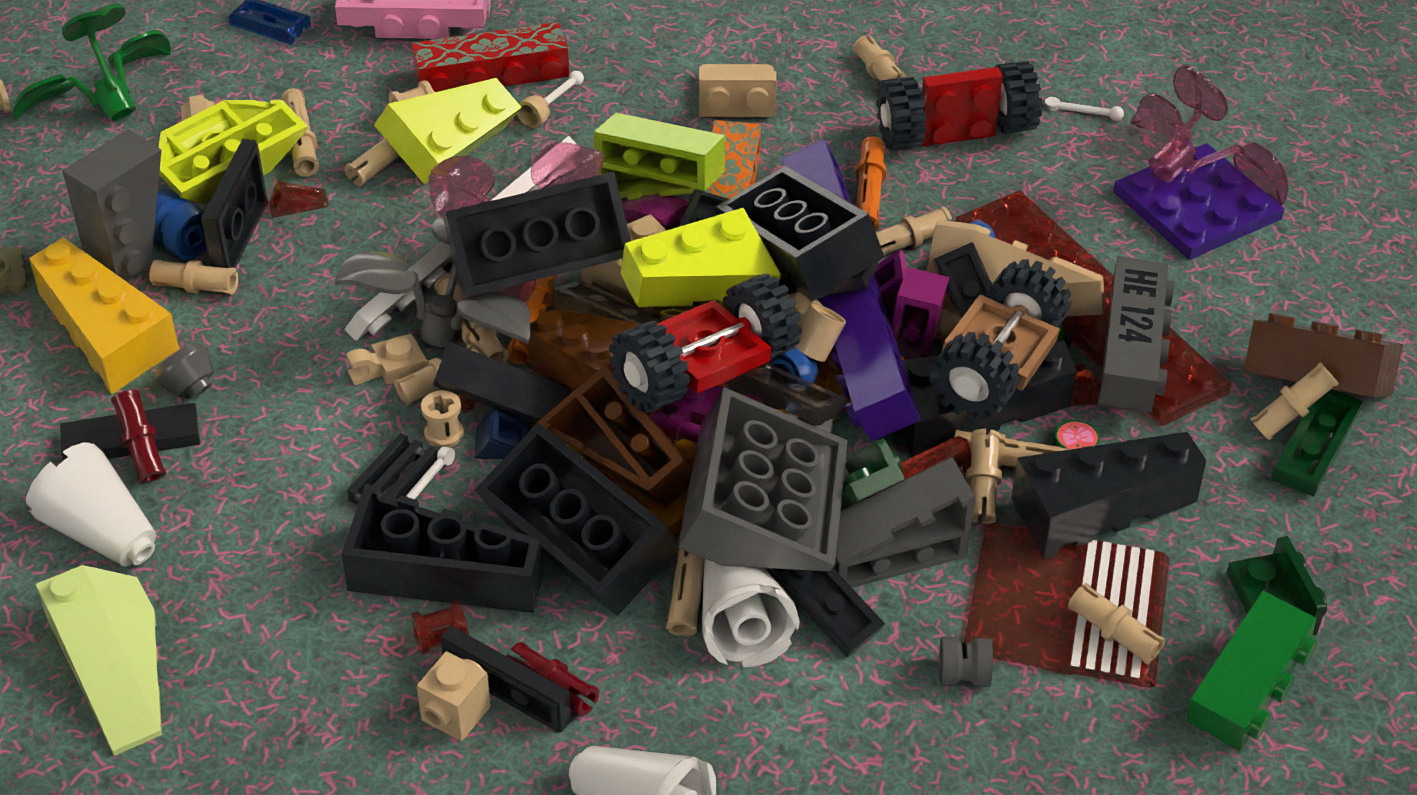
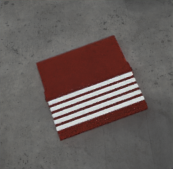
[964,522,1170,688]

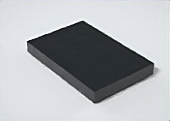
[201,139,268,268]

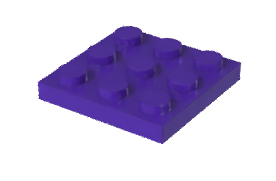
[1113,143,1285,260]

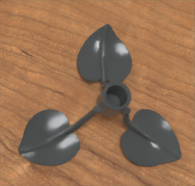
[335,217,531,347]

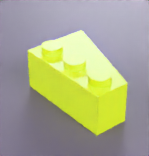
[374,78,522,184]
[620,208,781,307]

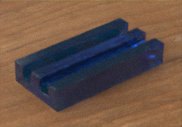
[229,0,311,45]

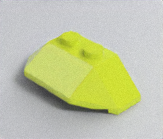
[158,100,308,205]

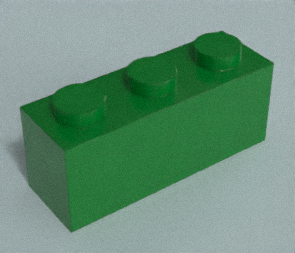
[1187,590,1318,751]

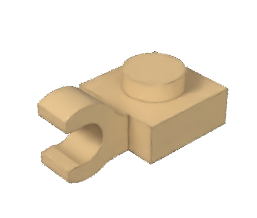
[346,333,427,385]

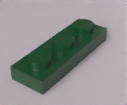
[1271,389,1363,497]

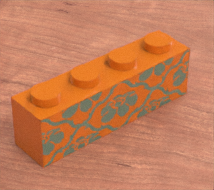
[705,120,761,199]

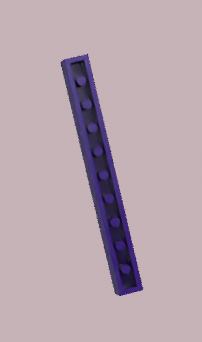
[781,138,921,442]

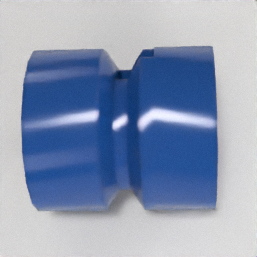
[153,188,207,260]

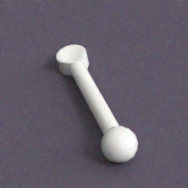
[1045,97,1124,121]
[397,446,455,500]

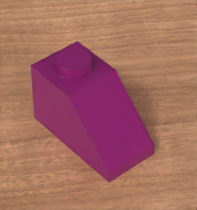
[891,267,949,359]

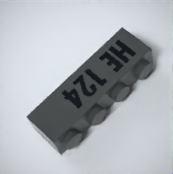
[1098,256,1175,412]

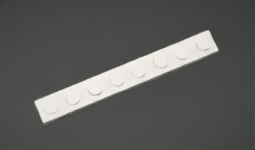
[344,136,579,341]

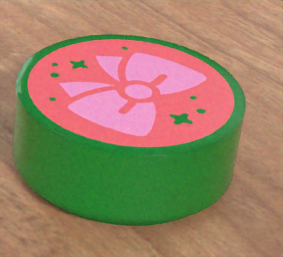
[1053,420,1100,449]

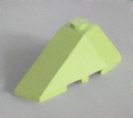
[36,565,162,756]

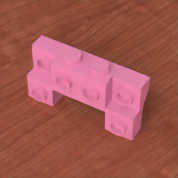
[335,0,491,39]

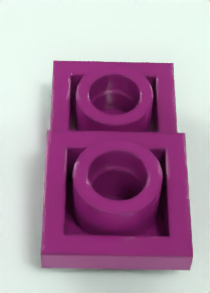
[621,194,689,230]

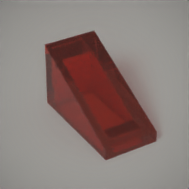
[268,181,329,218]
[1070,364,1101,407]

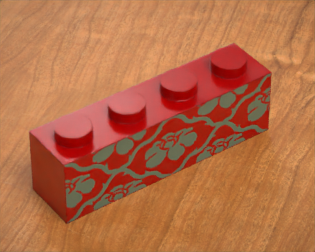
[411,22,569,92]

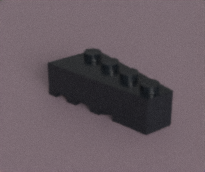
[902,340,1077,459]
[1011,432,1207,560]
[341,483,543,613]

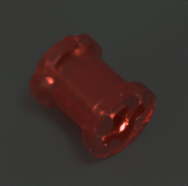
[410,601,469,655]

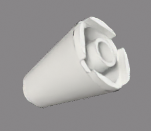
[26,442,156,567]
[702,559,800,667]
[569,746,716,795]

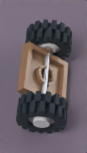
[930,259,1071,420]

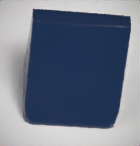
[474,408,530,459]

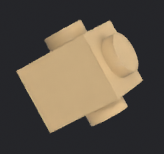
[417,651,491,741]

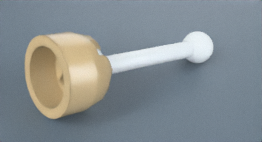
[517,71,584,129]

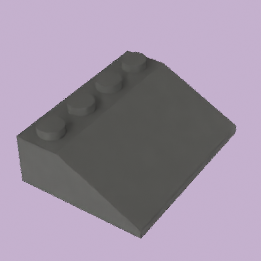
[678,387,848,571]

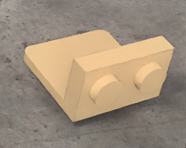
[699,64,777,117]

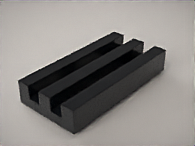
[347,433,438,505]

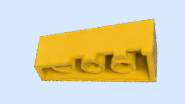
[29,237,179,395]

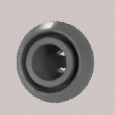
[156,343,214,399]

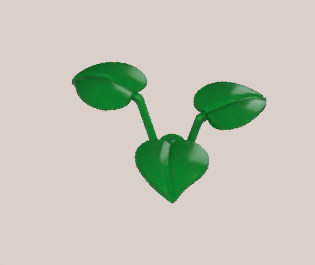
[13,4,171,122]

